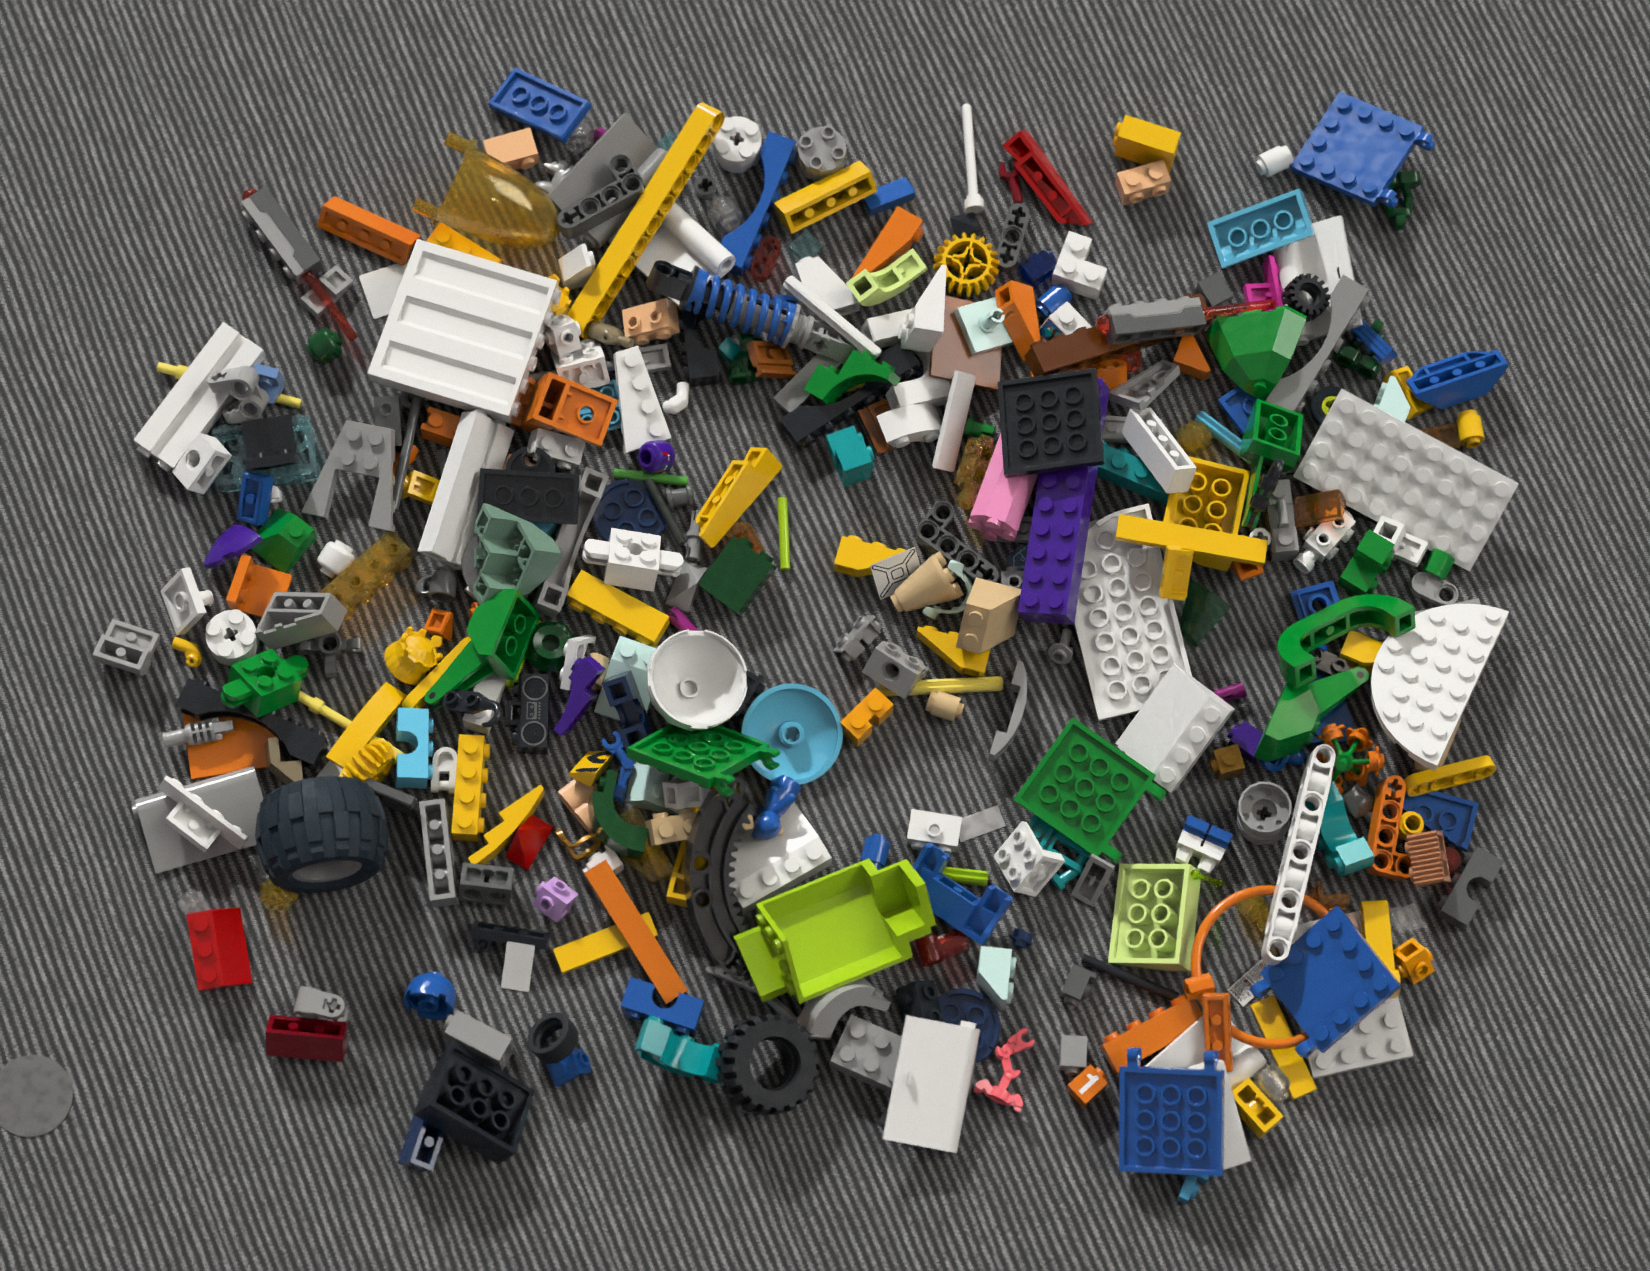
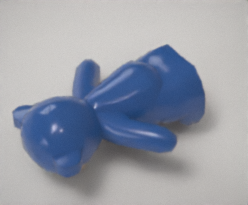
[751,775,802,840]

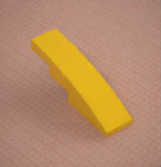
[326,682,407,769]
[468,785,545,865]

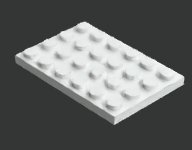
[1279,911,1414,1079]

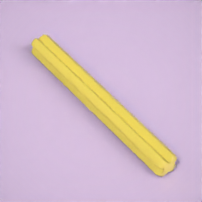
[878,676,1003,696]

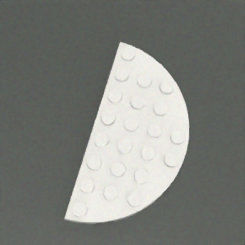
[1371,604,1509,771]

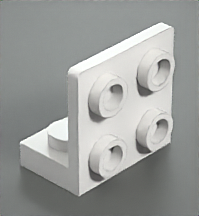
[550,338,611,388]
[994,821,1065,897]

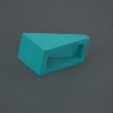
[718,336,741,363]

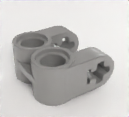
[207,366,269,424]
[293,986,350,1022]

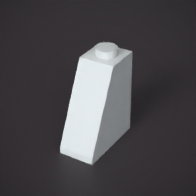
[795,256,860,322]

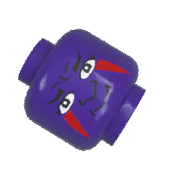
[638,440,675,473]

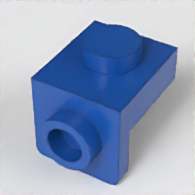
[546,1049,592,1087]

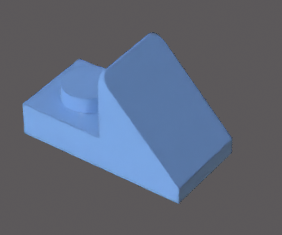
[254,363,285,404]

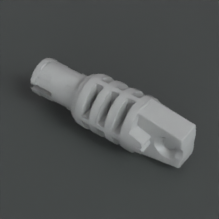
[162,717,234,748]

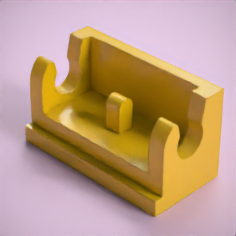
[1159,544,1194,601]

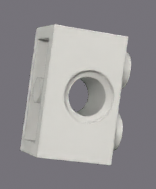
[172,433,232,494]

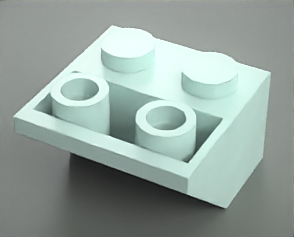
[1374,376,1411,422]
[625,759,681,815]
[976,946,1016,1010]

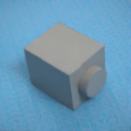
[1059,1035,1087,1075]

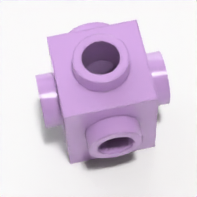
[532,877,579,923]

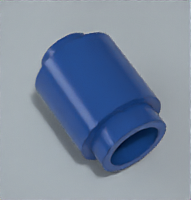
[1036,283,1073,318]
[860,834,890,870]

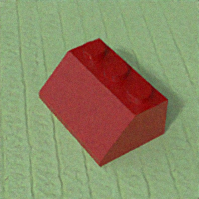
[186,907,253,993]

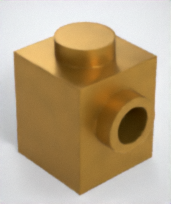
[1209,744,1245,782]

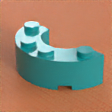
[1305,781,1374,877]
[634,1016,724,1085]

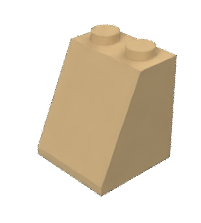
[956,577,1021,654]

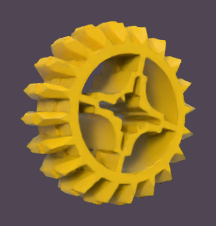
[933,232,999,298]
[339,738,398,783]

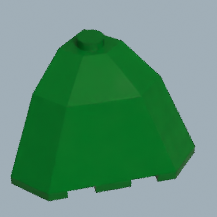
[1205,305,1307,401]

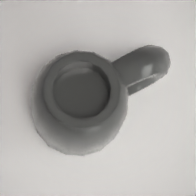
[415,566,457,603]

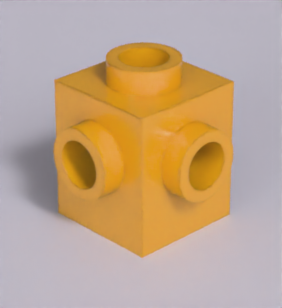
[1393,937,1435,985]

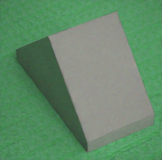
[1071,854,1115,907]

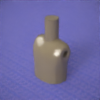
[588,321,634,348]

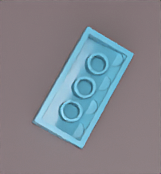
[1207,189,1315,269]

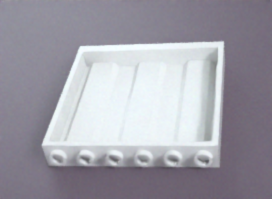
[367,239,562,424]

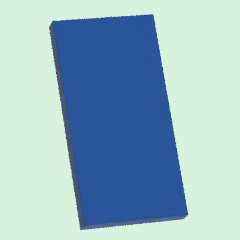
[488,67,592,144]

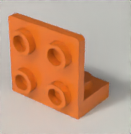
[226,554,292,618]

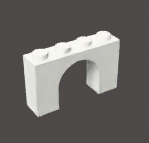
[861,308,952,410]

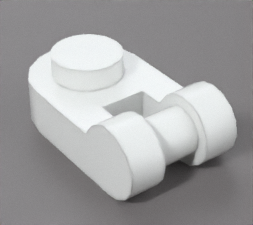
[431,747,457,794]

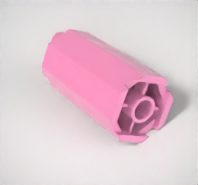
[968,433,1039,542]

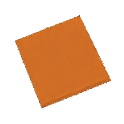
[182,713,282,780]

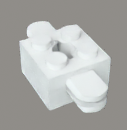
[582,528,684,592]

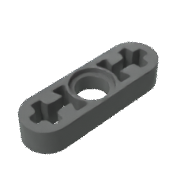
[995,203,1030,272]

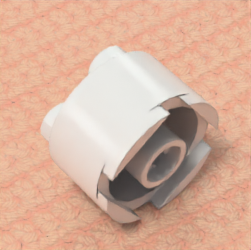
[713,116,762,173]
[205,609,260,666]

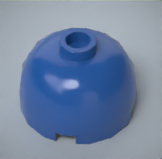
[403,971,456,1020]

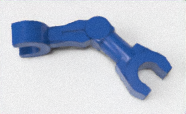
[601,731,634,803]

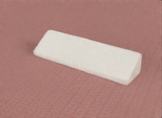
[932,370,976,472]

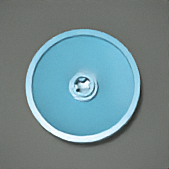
[741,683,843,784]

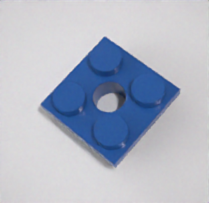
[1290,580,1340,621]

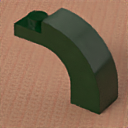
[588,769,648,860]

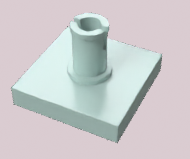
[954,297,1014,356]

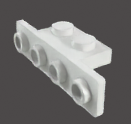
[158,776,248,853]

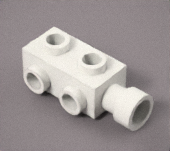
[1293,506,1356,574]

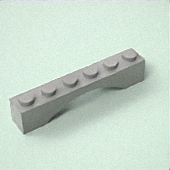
[1266,274,1370,413]
[531,467,609,618]

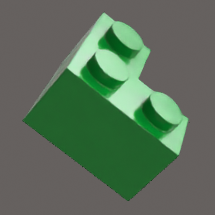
[1337,529,1395,596]

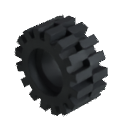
[1282,273,1330,322]

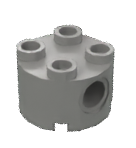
[798,125,847,181]

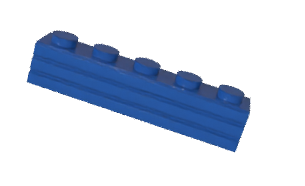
[1350,319,1398,365]

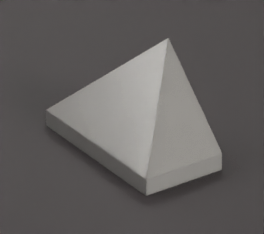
[665,559,707,614]

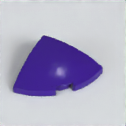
[203,524,263,569]

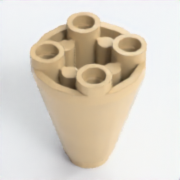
[890,551,964,613]

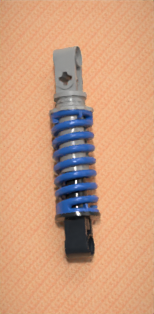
[646,260,856,364]

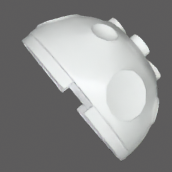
[647,629,747,731]

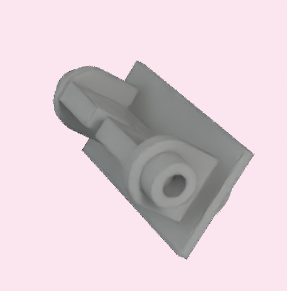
[833,615,882,663]

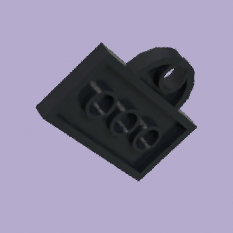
[477,446,581,525]

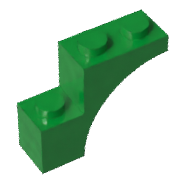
[804,349,901,405]

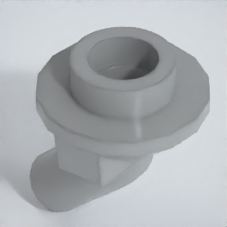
[1048,629,1073,665]

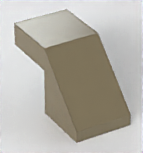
[265,737,303,784]

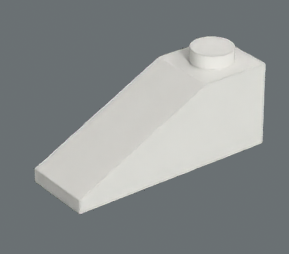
[463,672,507,735]

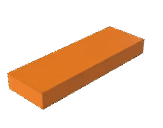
[1202,993,1233,1072]

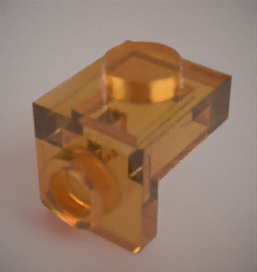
[726,521,766,554]
[1311,880,1350,912]

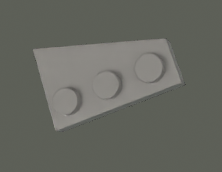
[1109,360,1181,412]

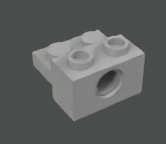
[862,641,929,699]

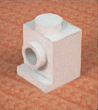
[582,845,624,875]

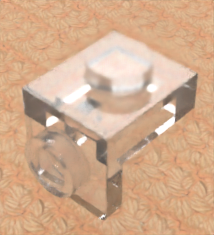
[177,889,211,917]
[1389,903,1424,936]

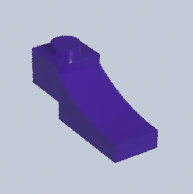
[553,656,606,736]

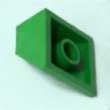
[251,508,317,573]

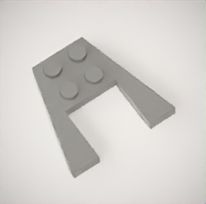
[302,420,395,532]

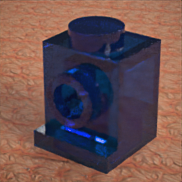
[1018,249,1057,290]

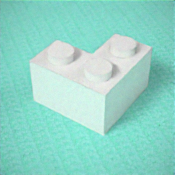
[1051,231,1107,300]

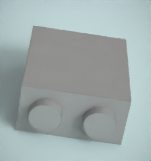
[443,1010,515,1071]

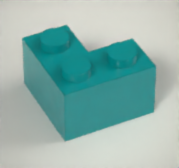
[826,426,875,487]

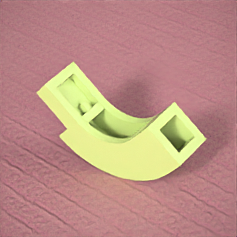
[846,248,928,306]

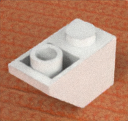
[558,244,596,290]

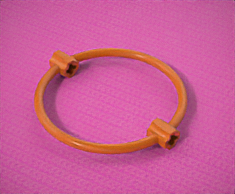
[1183,885,1329,1050]

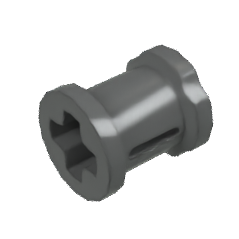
[666,485,694,510]

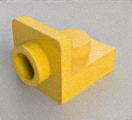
[401,470,440,505]

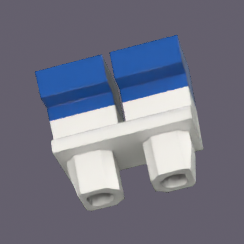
[1175,815,1233,876]

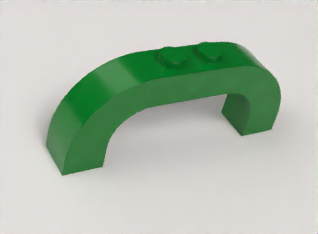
[1278,594,1416,688]

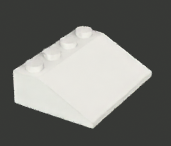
[1115,663,1235,793]
[729,803,832,915]

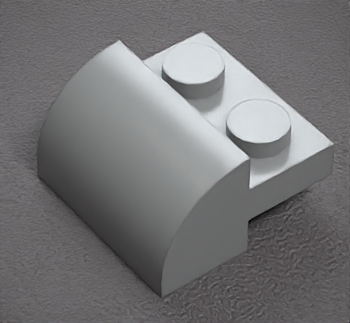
[92,619,160,676]

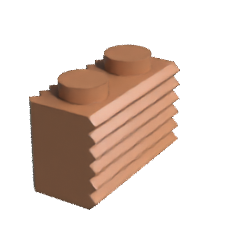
[1405,830,1451,887]

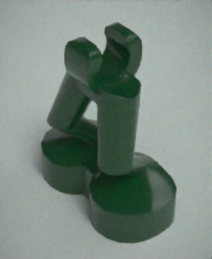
[1382,171,1421,230]
[1333,319,1385,380]

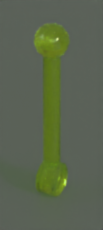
[1190,869,1224,887]

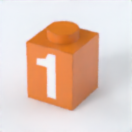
[1066,1064,1108,1108]

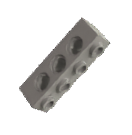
[419,798,459,908]

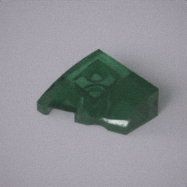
[1179,580,1231,648]

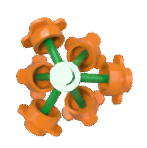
[1316,723,1386,794]

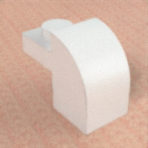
[1373,515,1428,567]

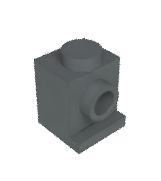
[1060,964,1097,1007]

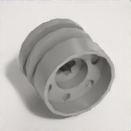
[1237,782,1292,845]

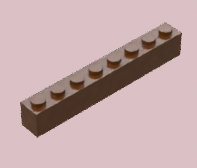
[1024,293,1213,376]

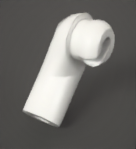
[662,382,689,414]

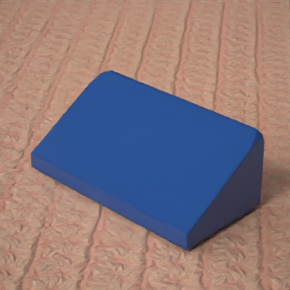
[863,177,915,216]
[236,471,274,526]

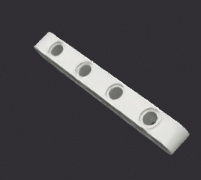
[1261,744,1336,965]

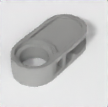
[1410,572,1459,607]

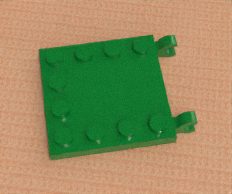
[1013,717,1167,864]
[626,724,780,797]

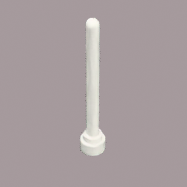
[962,103,984,214]

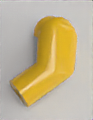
[171,637,202,668]

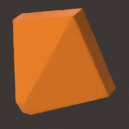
[424,608,454,641]

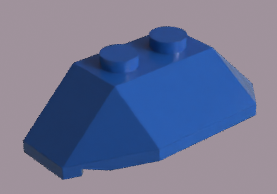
[1406,350,1508,410]

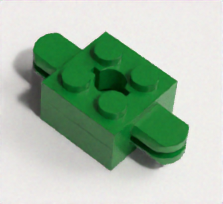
[221,648,309,718]

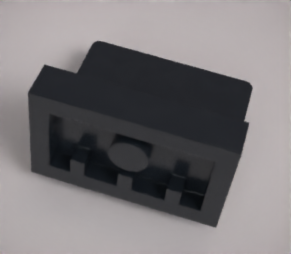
[242,415,299,471]

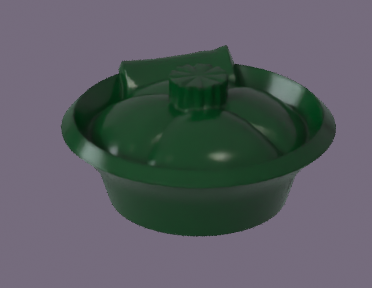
[525,621,577,672]

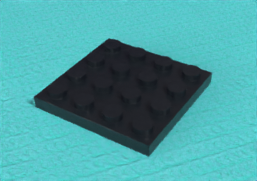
[997,368,1105,478]

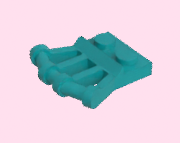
[1028,815,1091,891]

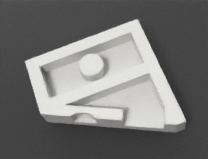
[559,635,596,691]

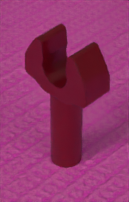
[998,159,1023,204]

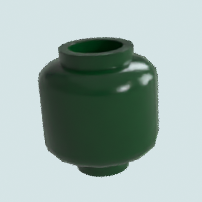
[305,328,344,364]

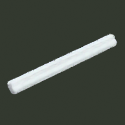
[783,276,882,358]

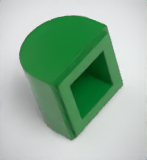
[1421,549,1455,580]

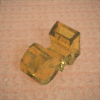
[1234,896,1270,934]

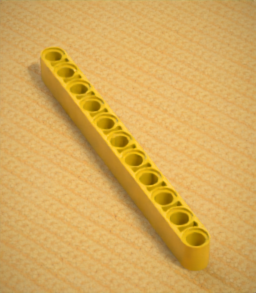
[567,102,725,339]

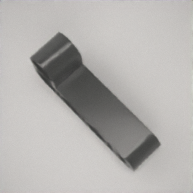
[557,154,645,239]
[916,501,999,585]

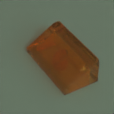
[1294,489,1347,527]

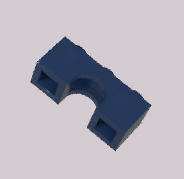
[602,670,654,752]

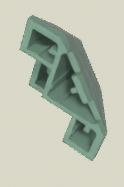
[473,503,562,605]

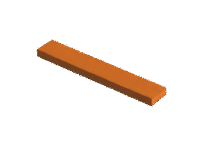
[584,860,688,1005]

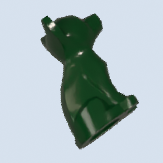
[728,330,763,385]

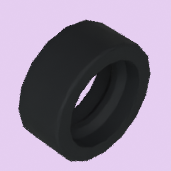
[528,1013,579,1064]

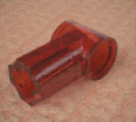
[915,931,970,967]

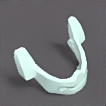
[922,560,973,620]

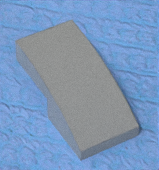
[300,265,353,318]

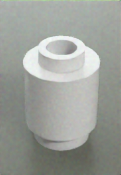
[1255,146,1293,177]

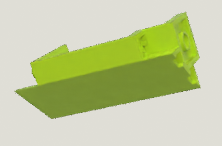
[733,858,936,1004]

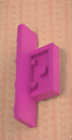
[1243,255,1283,312]

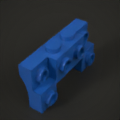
[912,842,1014,945]

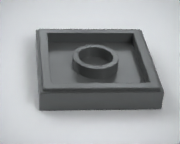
[366,778,419,818]

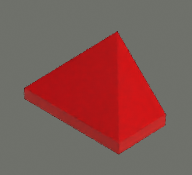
[506,815,554,871]

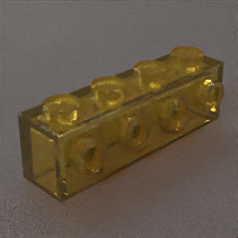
[319,531,413,620]

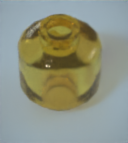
[1176,420,1213,457]
[260,878,298,911]

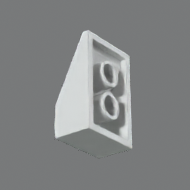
[898,265,946,353]

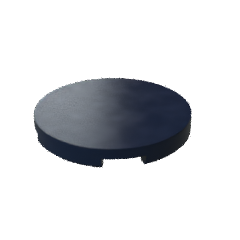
[593,478,667,542]
[938,989,1001,1064]

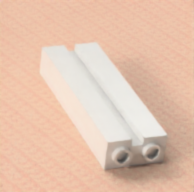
[134,322,266,472]
[418,409,514,570]

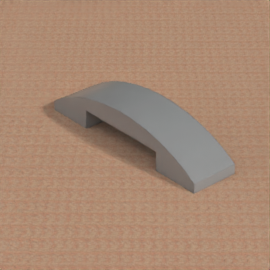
[989,660,1027,761]

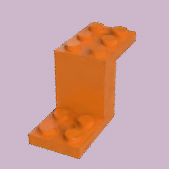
[506,372,618,447]

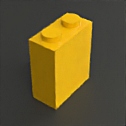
[1112,115,1181,173]

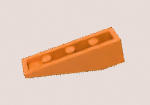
[851,206,924,279]

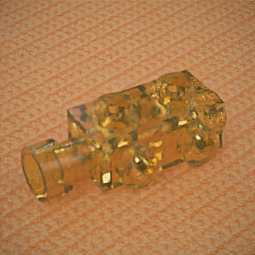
[954,435,996,510]

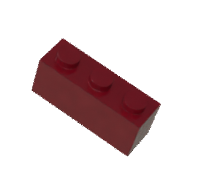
[265,1015,348,1062]

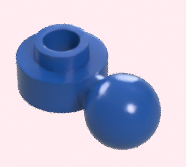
[1260,749,1305,772]

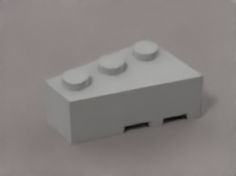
[254,592,348,650]

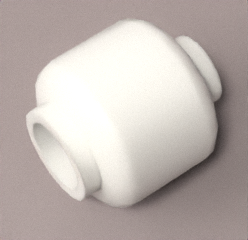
[317,540,355,578]

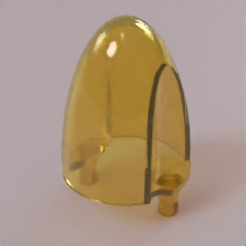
[411,131,560,250]

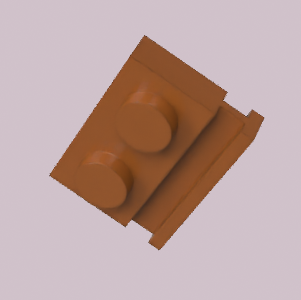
[746,340,797,379]
[858,398,897,456]

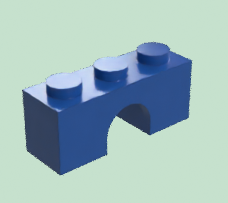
[621,977,705,1036]

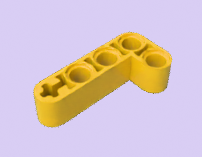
[1360,900,1400,999]

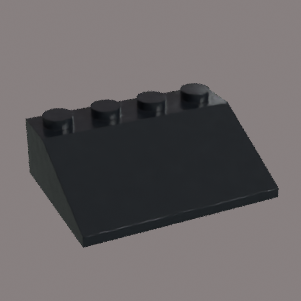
[414,1040,535,1165]

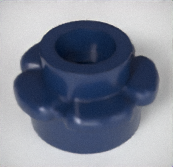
[1009,928,1033,949]

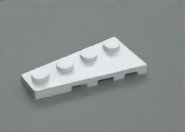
[613,346,671,454]

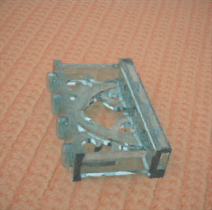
[211,414,319,493]

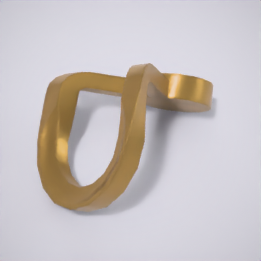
[554,829,601,862]

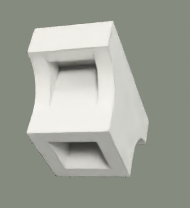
[662,777,710,809]

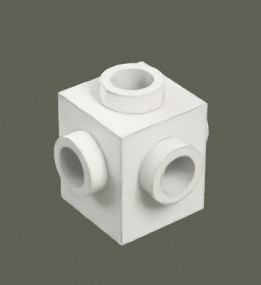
[544,314,582,356]

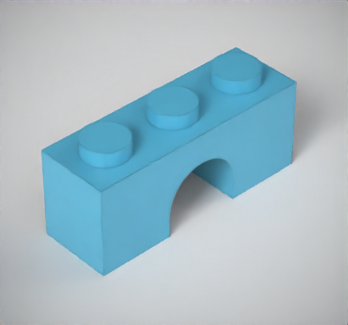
[395,708,433,789]

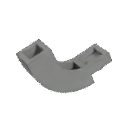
[797,978,891,1038]

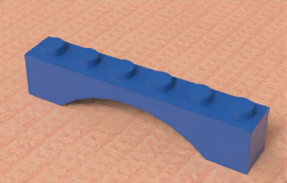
[720,131,798,277]

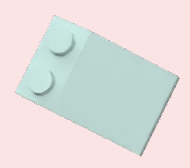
[594,636,657,721]

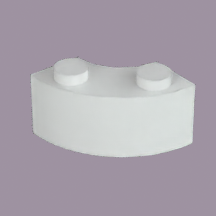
[876,403,942,448]

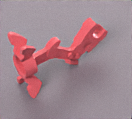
[974,1028,1035,1113]

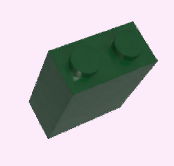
[698,535,777,616]

